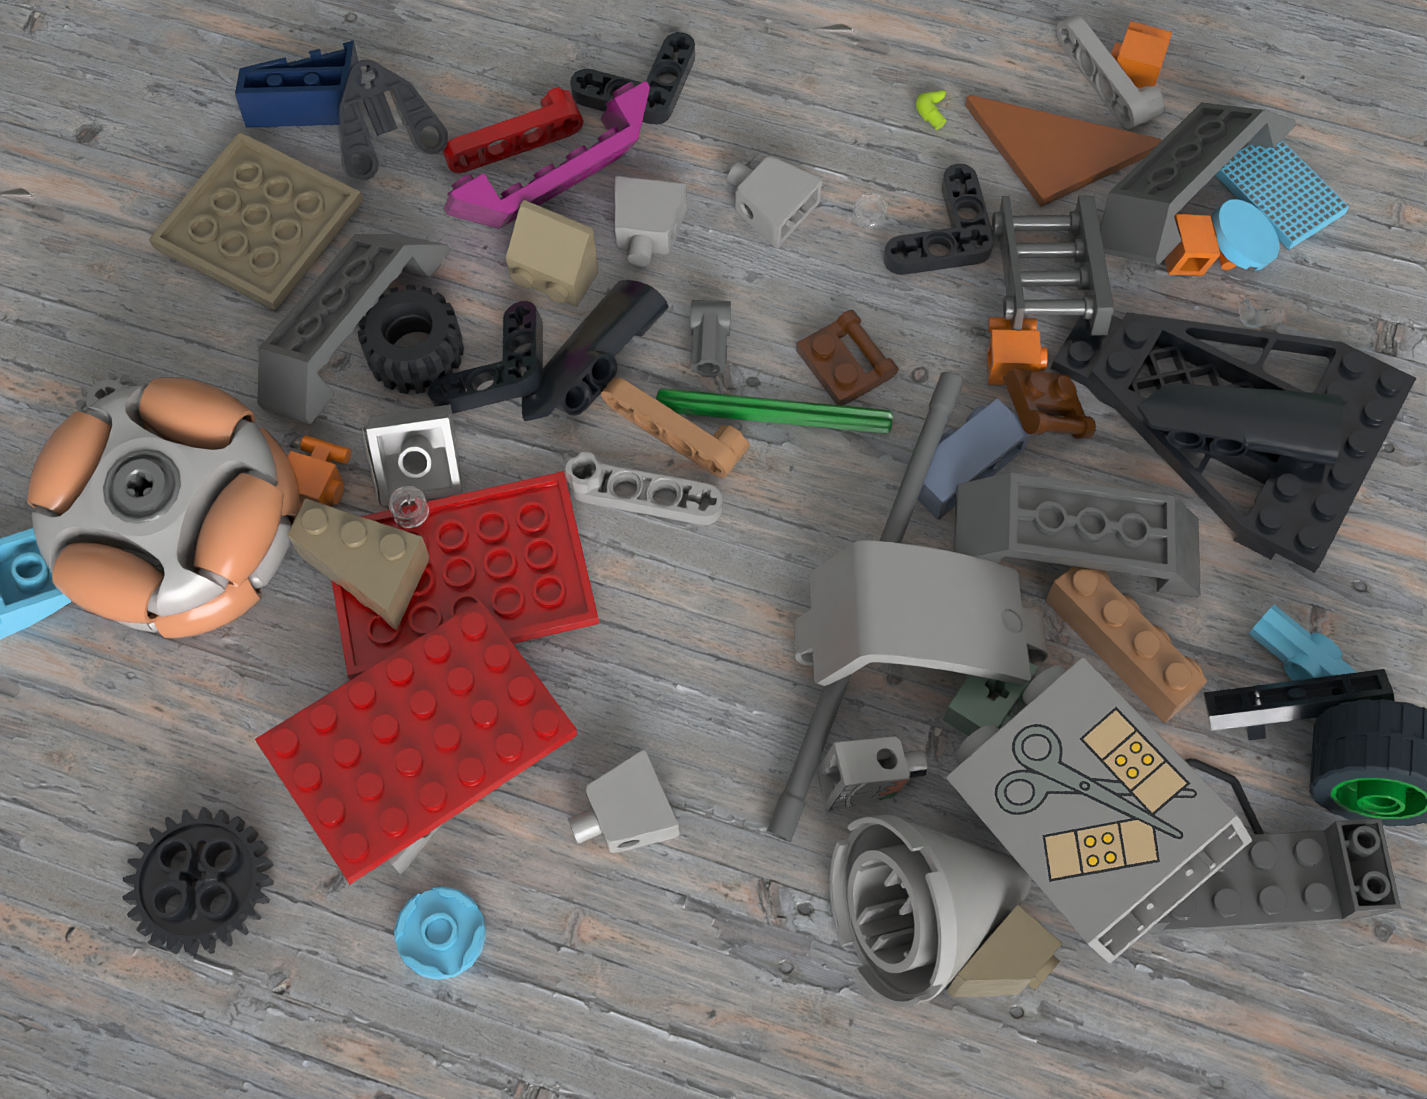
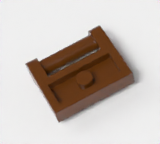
[796,310,899,406]
[1003,368,1096,439]

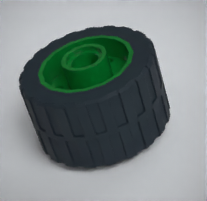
[1309,699,1427,827]

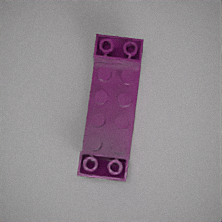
[443,81,650,229]

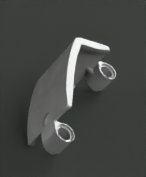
[794,540,1048,686]

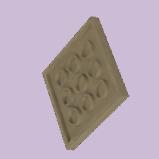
[149,132,364,311]

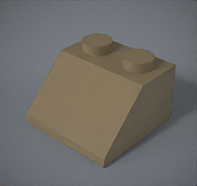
[506,200,599,307]
[947,905,1062,998]

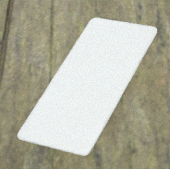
[362,428,379,504]

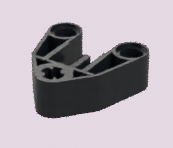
[336,59,449,181]

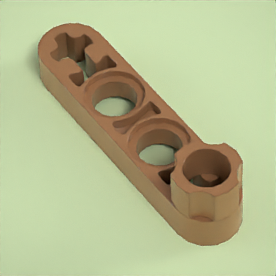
[601,377,750,478]

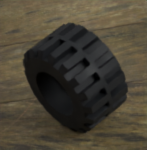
[358,285,464,394]

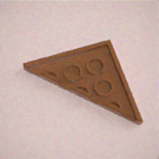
[965,95,1162,207]

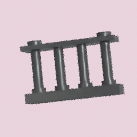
[992,195,1114,335]

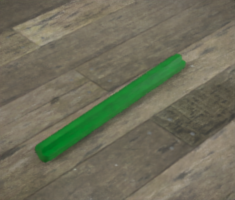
[656,388,893,434]

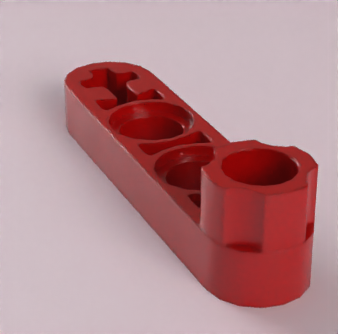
[443,87,584,173]

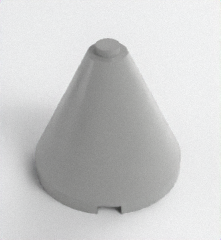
[830,814,1031,1007]

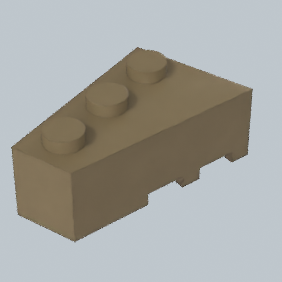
[288,499,430,630]

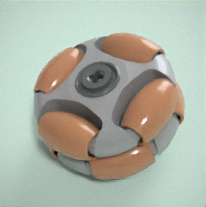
[27,377,300,638]

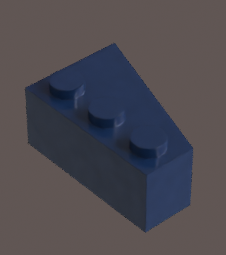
[235,40,362,128]

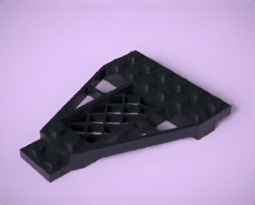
[1051,312,1416,573]

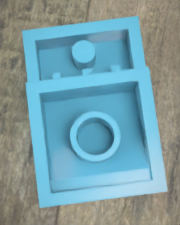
[0,528,71,639]

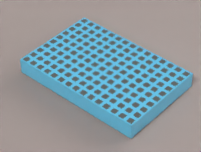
[1215,141,1349,250]

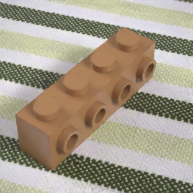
[1046,566,1208,723]

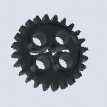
[122,807,274,956]

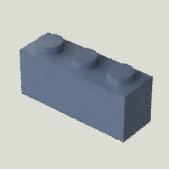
[907,398,1030,520]

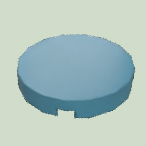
[1211,199,1280,271]
[394,886,486,980]

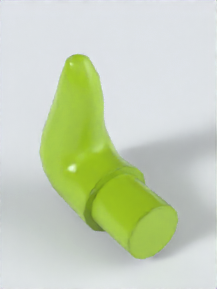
[915,90,947,130]

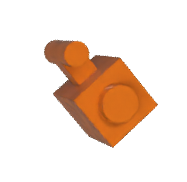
[1111,21,1172,88]
[1164,213,1236,276]
[987,317,1047,385]
[288,435,352,508]

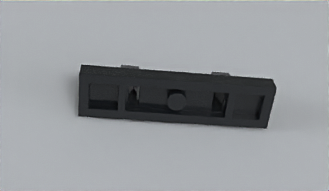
[1204,669,1395,741]

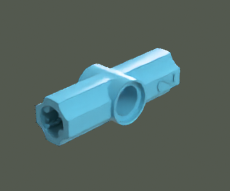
[1248,604,1357,681]

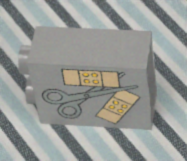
[945,657,1252,964]

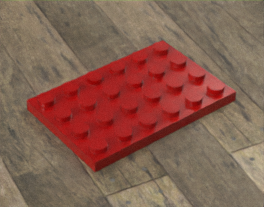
[332,471,600,680]
[255,600,577,885]

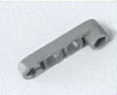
[1056,14,1165,129]
[565,452,723,525]

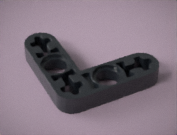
[570,32,695,125]
[884,164,994,275]
[428,301,543,414]

